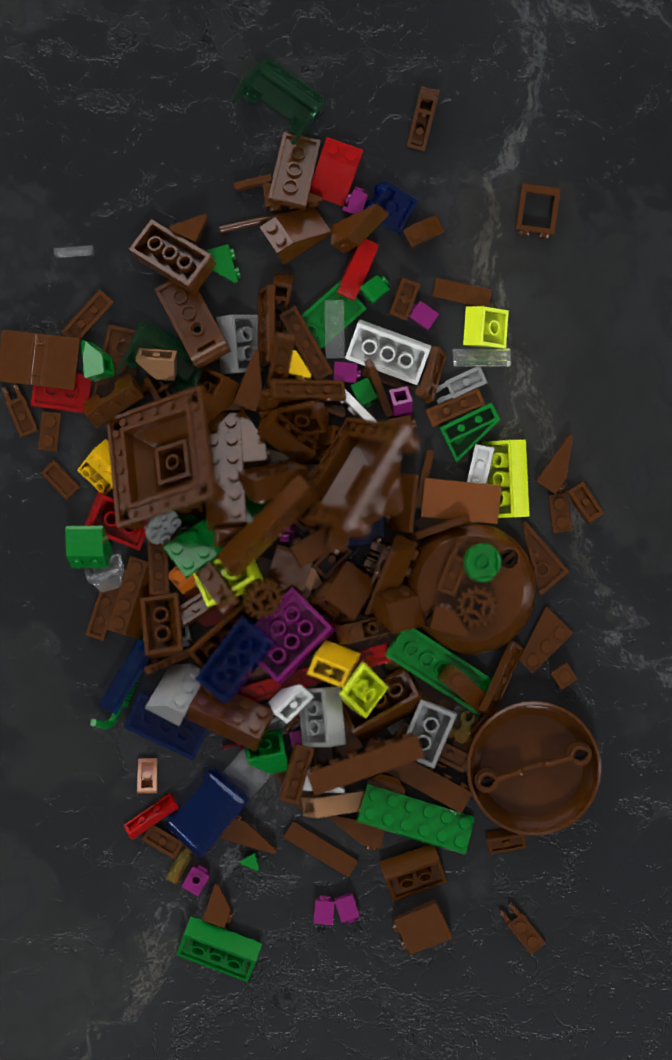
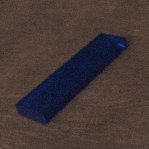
[99,639,150,715]

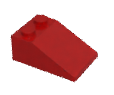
[309,137,363,207]
[84,492,146,551]

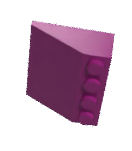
[238,587,336,685]

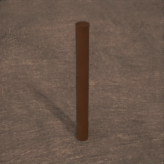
[219,209,294,234]

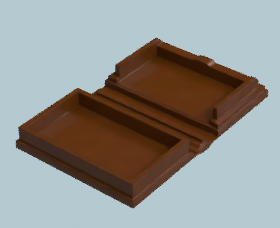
[0,330,81,390]

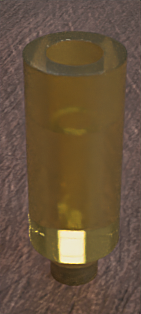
[166,846,193,884]

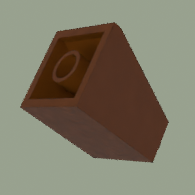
[309,560,376,625]
[392,898,453,955]

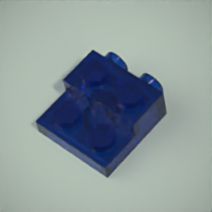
[364,181,418,234]

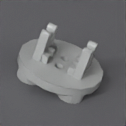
[144,511,181,545]

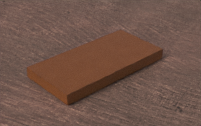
[420,478,502,524]

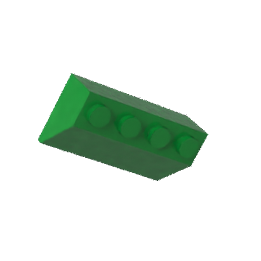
[176,917,262,982]

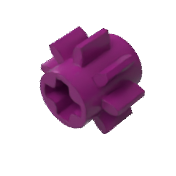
[278,524,296,542]

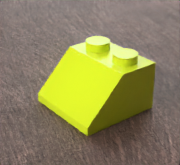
[463,306,509,349]

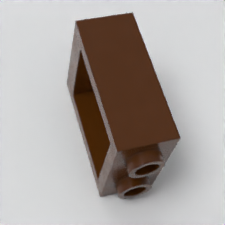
[515,183,561,239]

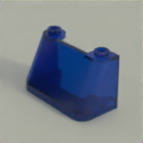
[165,768,250,859]

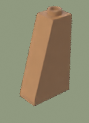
[301,789,364,818]

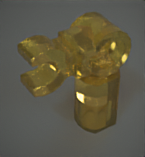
[447,712,476,743]

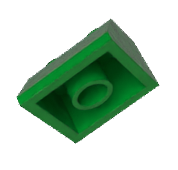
[65,526,112,569]
[245,728,288,774]

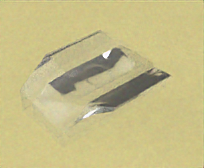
[84,553,125,593]

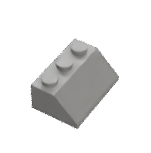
[216,315,264,375]
[145,663,207,726]
[299,686,346,747]
[407,700,458,768]

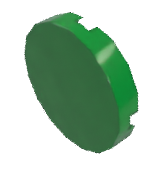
[463,543,501,582]

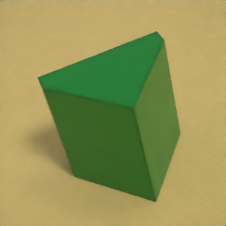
[240,852,259,871]

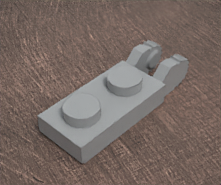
[436,365,488,404]

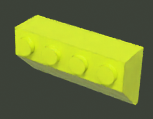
[482,440,529,518]

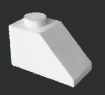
[268,685,314,723]

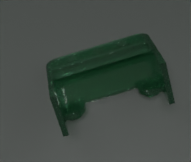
[231,58,326,145]
[115,322,204,392]

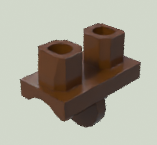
[141,376,173,404]

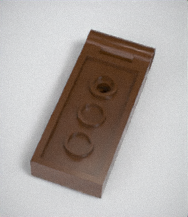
[154,281,231,370]

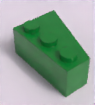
[439,402,500,463]

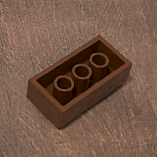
[129,219,217,295]
[186,678,274,751]

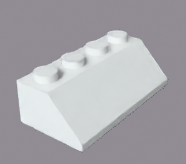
[345,319,431,385]

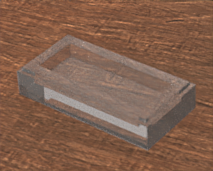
[54,245,94,258]

